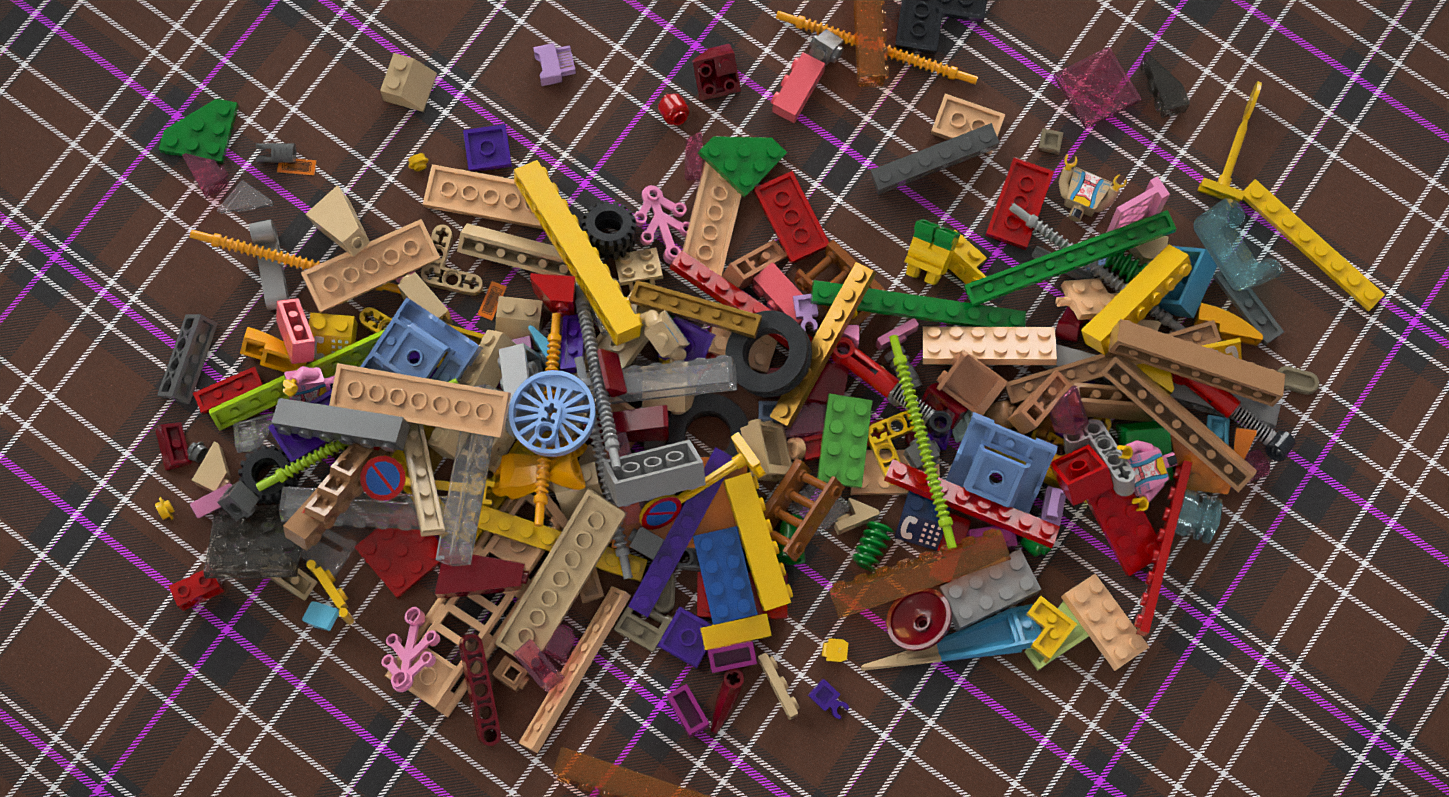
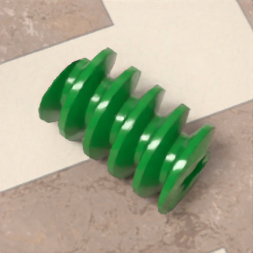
[1104,251,1147,283]
[852,521,894,573]

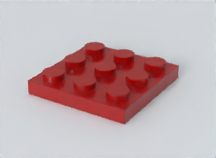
[354,504,445,599]

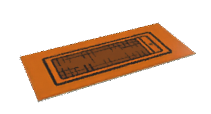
[277,159,316,175]
[477,281,507,320]

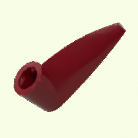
[1055,306,1084,343]
[710,668,744,734]

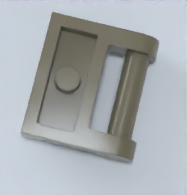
[614,604,673,653]

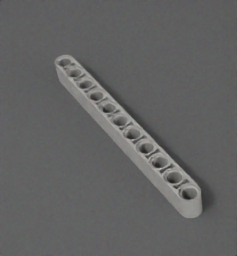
[1042,344,1280,429]

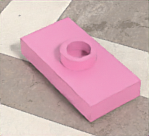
[876,318,919,352]

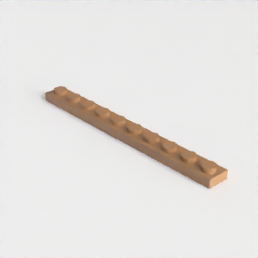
[1004,320,1221,405]

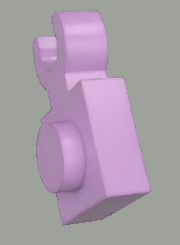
[793,294,818,332]

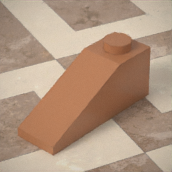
[721,240,787,290]
[1007,370,1072,435]

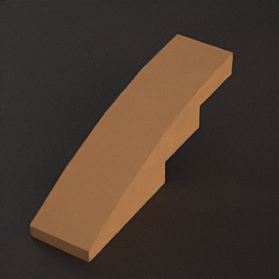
[304,443,374,523]

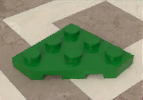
[159,99,239,164]
[698,136,787,198]

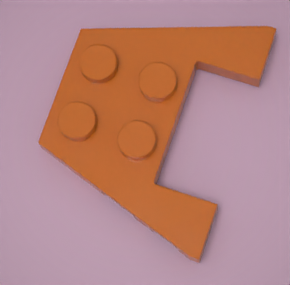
[1171,427,1257,494]

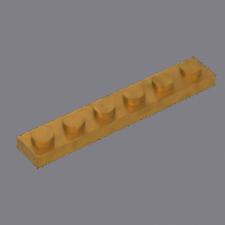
[629,280,762,339]

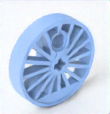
[509,370,596,457]

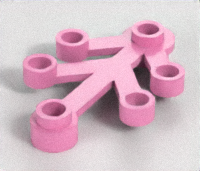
[634,185,689,264]
[381,607,440,692]

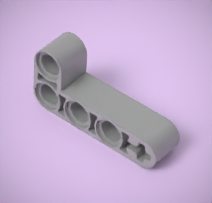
[249,220,289,311]
[1063,419,1135,496]

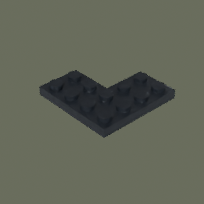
[895,0,987,54]

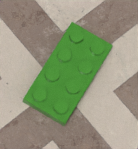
[817,393,872,488]

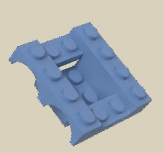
[361,297,483,382]
[946,412,1058,514]

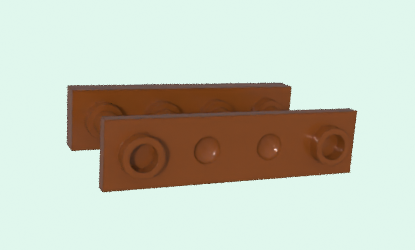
[794,239,886,334]
[763,458,845,562]

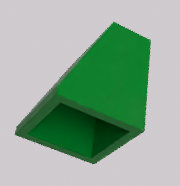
[1116,420,1173,484]

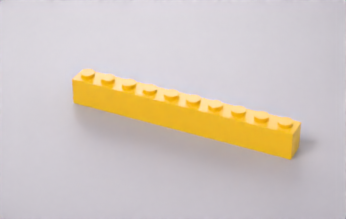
[514,160,642,346]

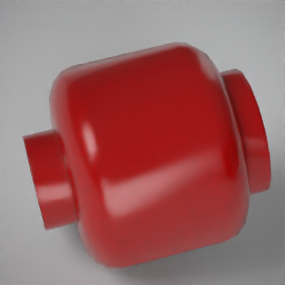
[658,93,689,125]

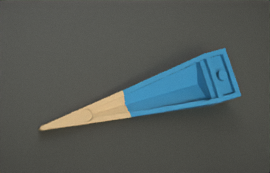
[861,604,1041,671]

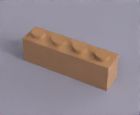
[1066,382,1153,422]

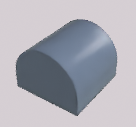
[758,401,780,424]

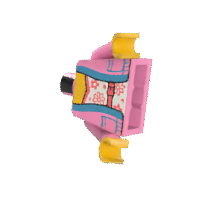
[283,366,335,402]
[1117,440,1178,511]

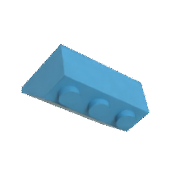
[1156,246,1219,318]

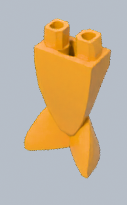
[492,437,587,500]

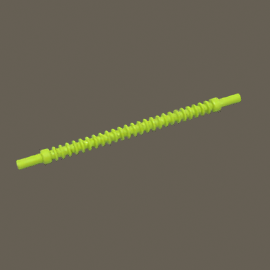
[889,335,957,550]
[256,378,459,491]

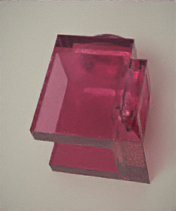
[543,624,576,663]

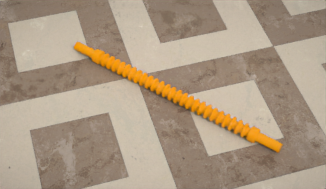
[776,11,978,85]
[189,229,401,294]
[533,313,562,527]

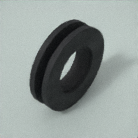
[725,310,812,397]
[666,394,748,457]

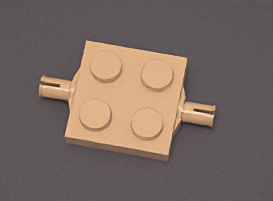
[1055,278,1118,320]

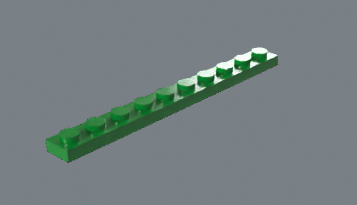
[964,210,1176,307]
[810,280,1026,327]

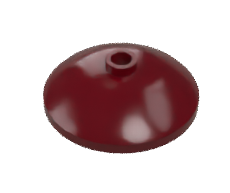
[886,587,952,651]

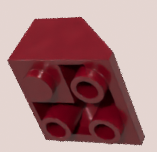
[692,44,741,101]

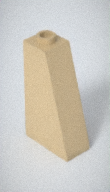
[306,185,370,257]

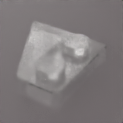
[233,413,274,453]

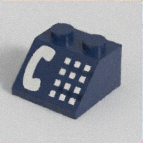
[894,491,951,551]

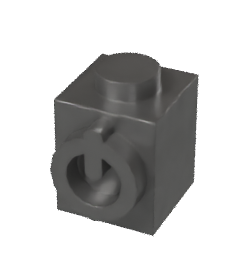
[808,29,844,66]
[903,436,940,472]

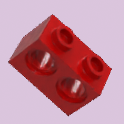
[169,566,225,611]

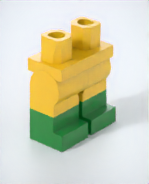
[904,219,961,285]

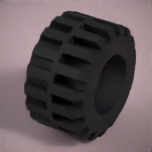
[582,201,636,261]
[238,445,299,506]

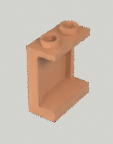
[936,350,1007,416]

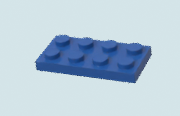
[693,526,758,625]

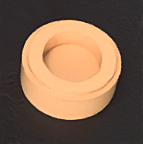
[787,437,806,460]

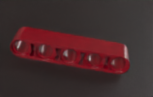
[459,634,501,746]

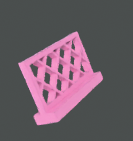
[1106,176,1170,233]

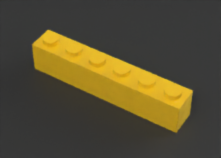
[1081,244,1192,355]
[723,472,793,611]

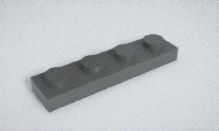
[1213,263,1284,346]

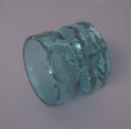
[1174,489,1222,544]

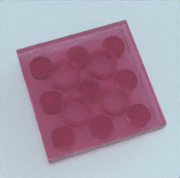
[1053,47,1141,129]

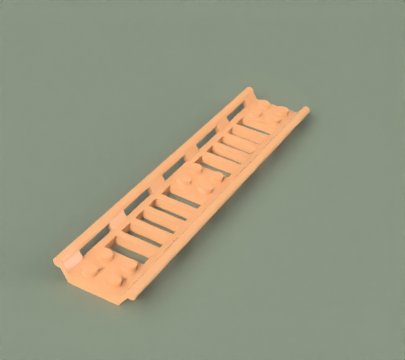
[385,395,635,717]

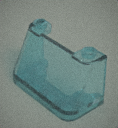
[1194,198,1285,291]

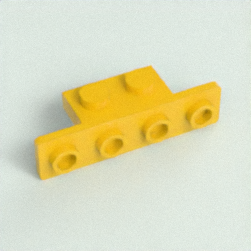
[948,230,987,284]

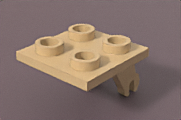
[615,248,663,292]

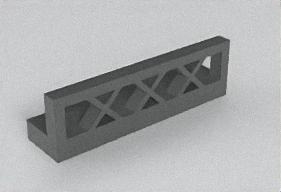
[157,314,218,404]

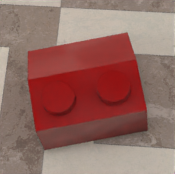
[530,273,577,317]
[1050,444,1114,506]

